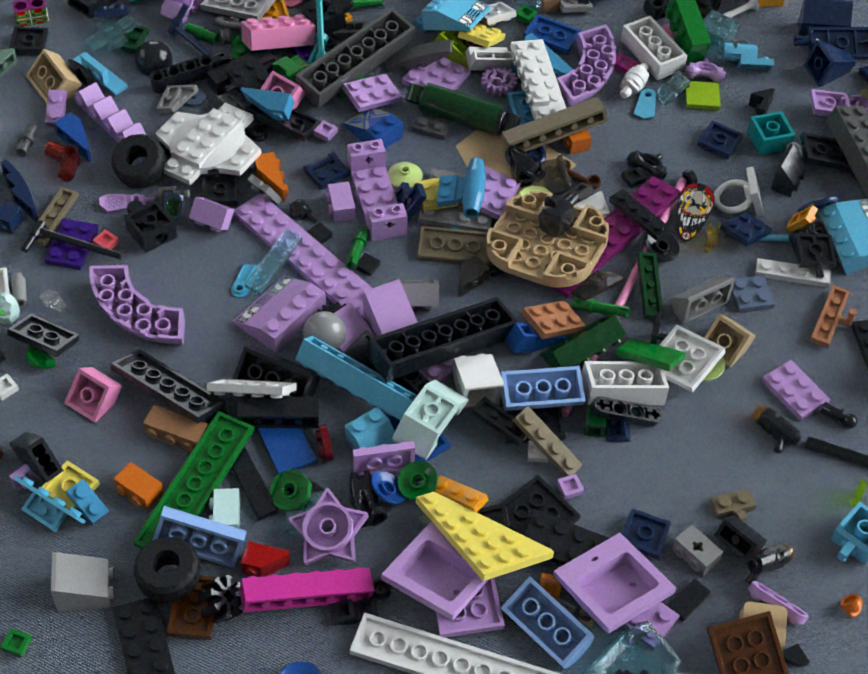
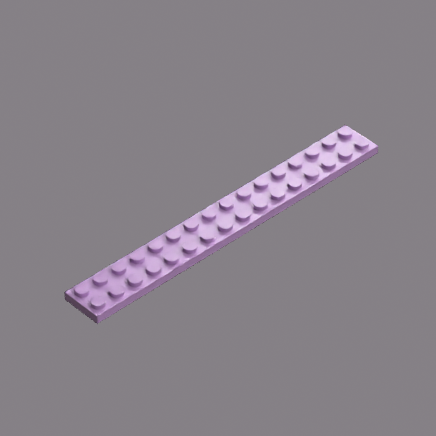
[233,193,453,383]

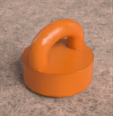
[840,594,863,618]

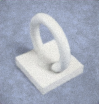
[714,166,764,217]

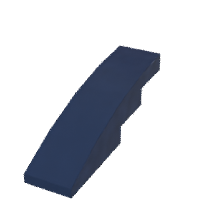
[0,159,38,221]

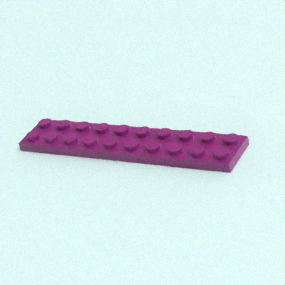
[548,176,681,298]

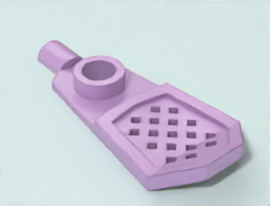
[99,194,155,214]

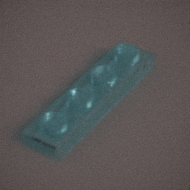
[244,228,303,295]

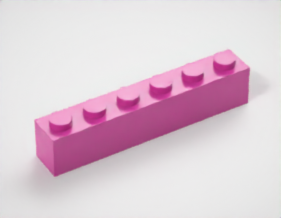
[239,567,375,613]

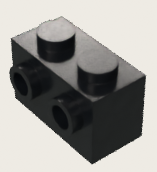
[714,515,767,561]

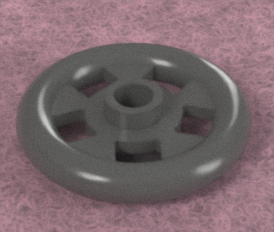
[214,16,247,30]

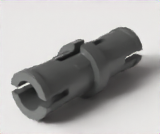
[16,124,38,157]

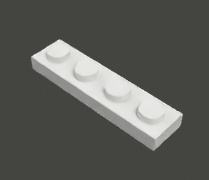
[755,258,831,288]

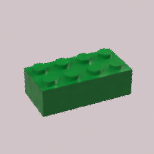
[665,0,711,65]

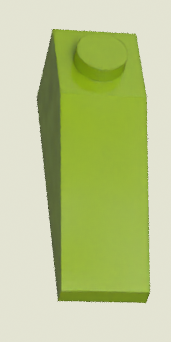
[433,30,474,71]

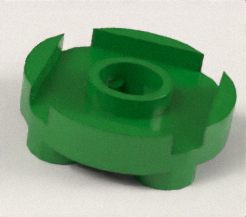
[270,469,312,512]

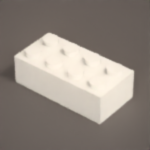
[621,16,688,80]
[581,361,669,406]

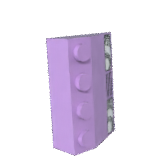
[233,276,326,353]

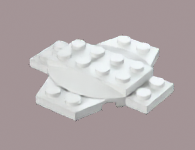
[155,103,261,185]

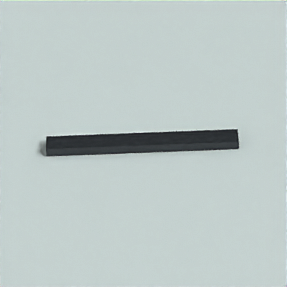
[206,389,278,521]

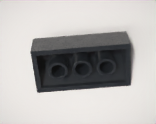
[233,345,320,397]

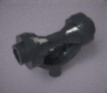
[627,150,667,181]

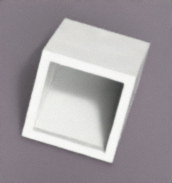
[451,353,504,408]

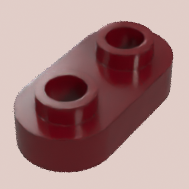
[315,424,334,462]

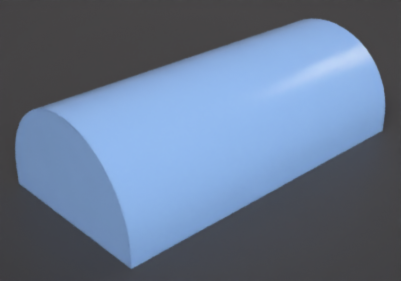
[501,366,586,411]
[152,506,246,568]
[501,576,594,668]

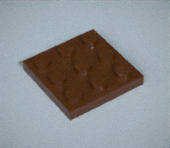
[706,611,789,674]

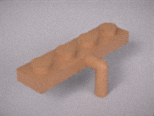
[810,285,857,349]

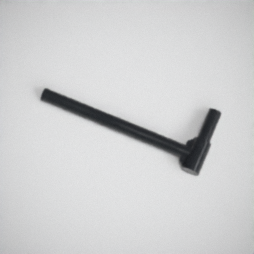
[21,220,123,260]

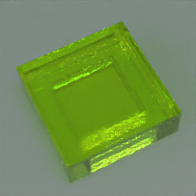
[849,479,868,507]

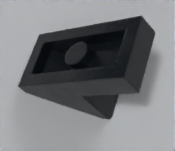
[748,88,775,115]

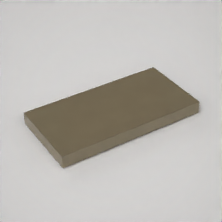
[417,225,490,267]

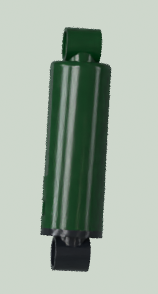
[405,83,522,136]

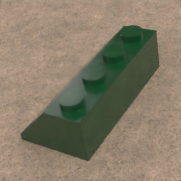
[540,315,627,368]

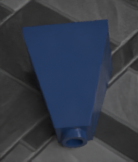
[803,40,856,87]

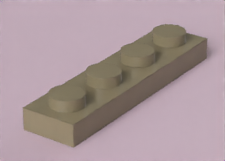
[27,187,79,247]
[512,406,583,477]

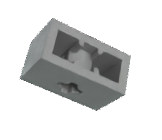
[672,524,723,577]

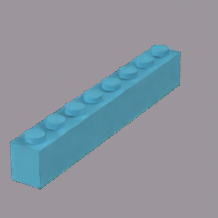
[295,336,417,421]

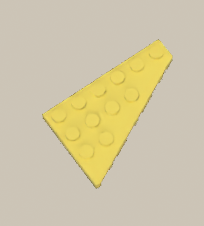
[416,492,554,581]

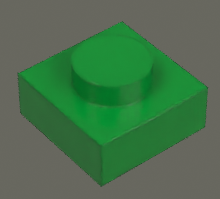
[515,5,537,24]
[0,628,32,658]

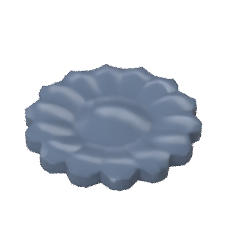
[186,89,207,106]

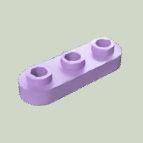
[748,581,809,626]

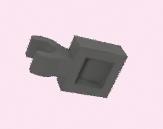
[157,186,190,205]

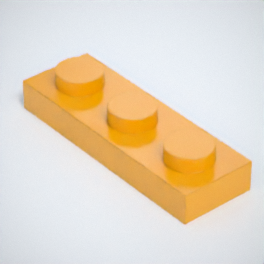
[434,475,489,512]

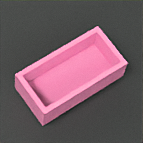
[241,14,316,51]

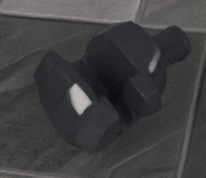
[538,192,580,237]

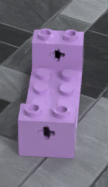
[347,139,408,242]

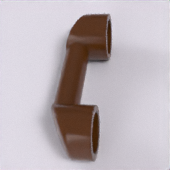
[557,159,601,190]

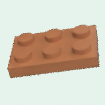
[521,300,586,339]

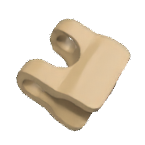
[738,601,788,650]

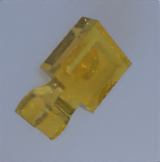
[704,221,721,253]

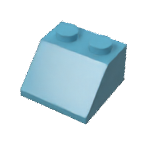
[345,406,397,450]

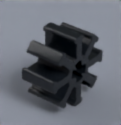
[198,575,243,624]

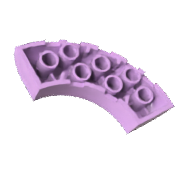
[557,25,616,107]
[89,265,185,345]

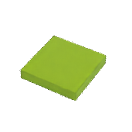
[685,81,721,111]

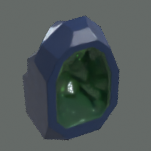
[163,192,184,221]

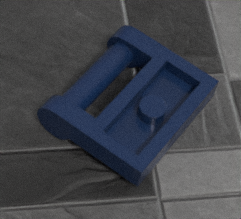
[303,151,350,190]

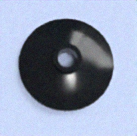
[645,234,680,261]

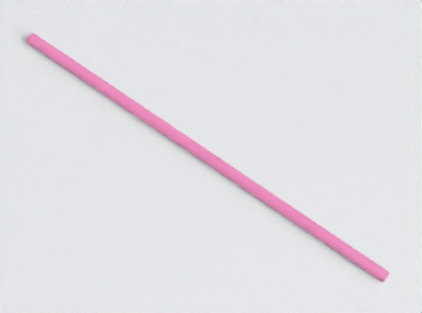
[561,178,687,417]

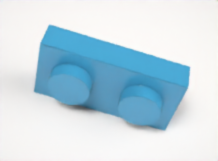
[66,479,109,526]

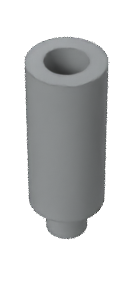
[11,272,27,308]

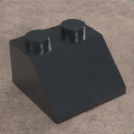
[771,143,807,197]

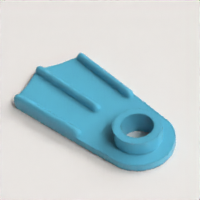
[633,89,656,120]
[231,264,264,298]

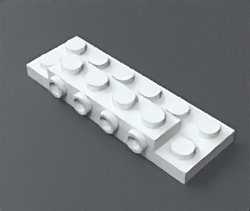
[510,39,566,120]

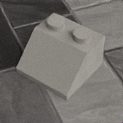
[400,280,439,310]

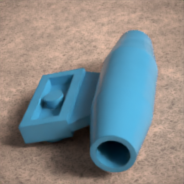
[436,157,486,219]

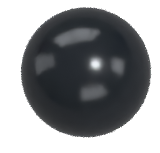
[135,40,173,76]

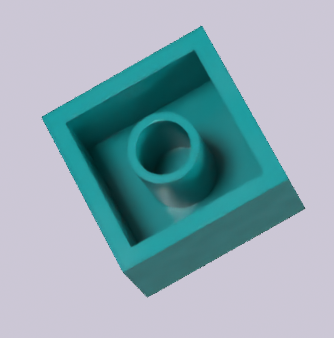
[746,111,796,155]

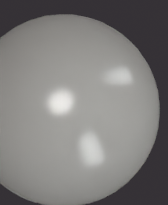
[303,311,346,350]

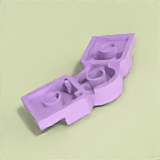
[809,89,868,118]

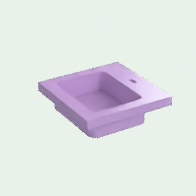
[381,522,488,621]
[553,533,676,634]

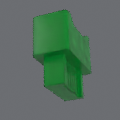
[272,55,310,83]

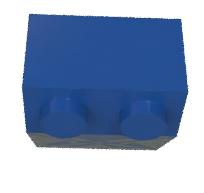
[343,108,403,148]

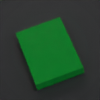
[616,338,686,371]

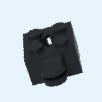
[300,0,354,34]
[124,200,177,253]

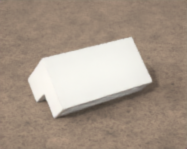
[465,47,513,71]

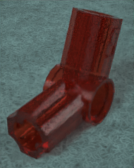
[44,141,80,182]

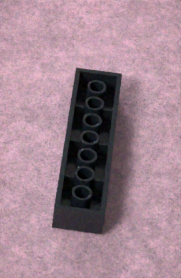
[366,297,519,382]

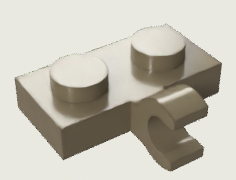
[709,489,756,523]

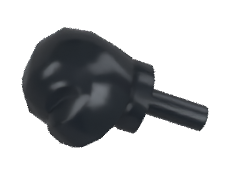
[289,199,317,223]

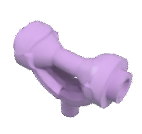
[685,58,726,84]

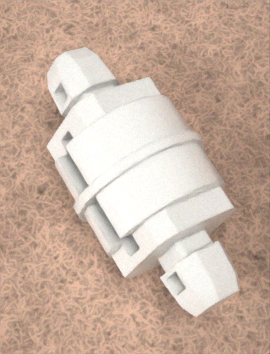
[620,63,649,99]

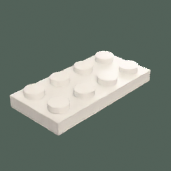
[207,379,296,398]

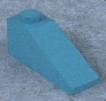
[241,87,295,121]

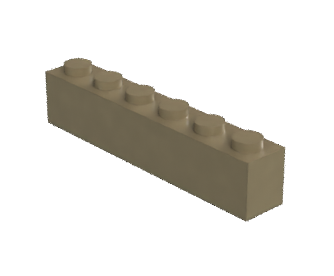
[502,97,607,152]

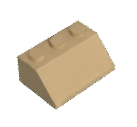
[25,49,82,103]

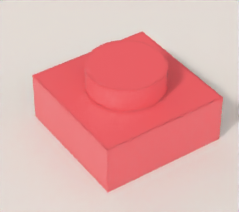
[92,229,120,249]

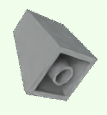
[51,552,115,612]

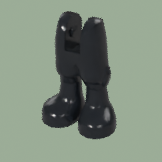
[349,470,388,528]

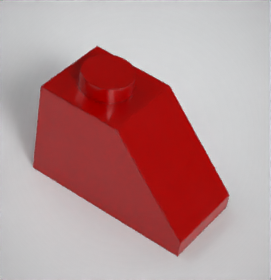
[241,541,290,577]

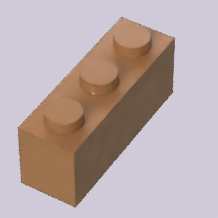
[143,405,209,452]

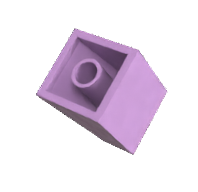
[364,279,418,336]

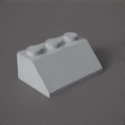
[670,277,735,324]

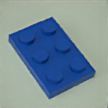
[523,14,581,54]

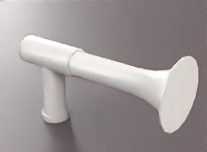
[716,0,759,31]

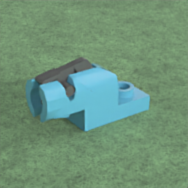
[722,40,774,71]

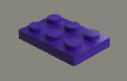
[44,218,99,270]

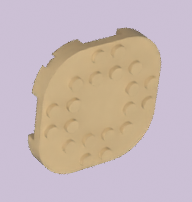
[486,191,609,288]

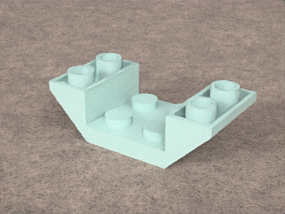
[392,380,469,460]

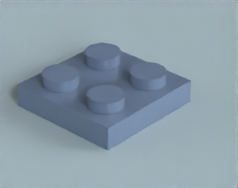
[731,276,775,313]

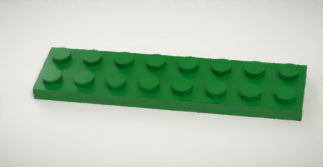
[133,411,254,549]

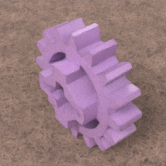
[481,66,518,97]

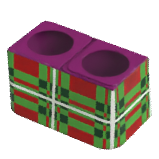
[12,0,50,27]

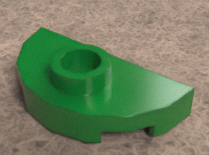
[26,345,56,369]

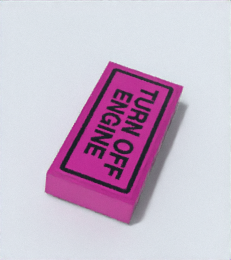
[614,52,641,73]

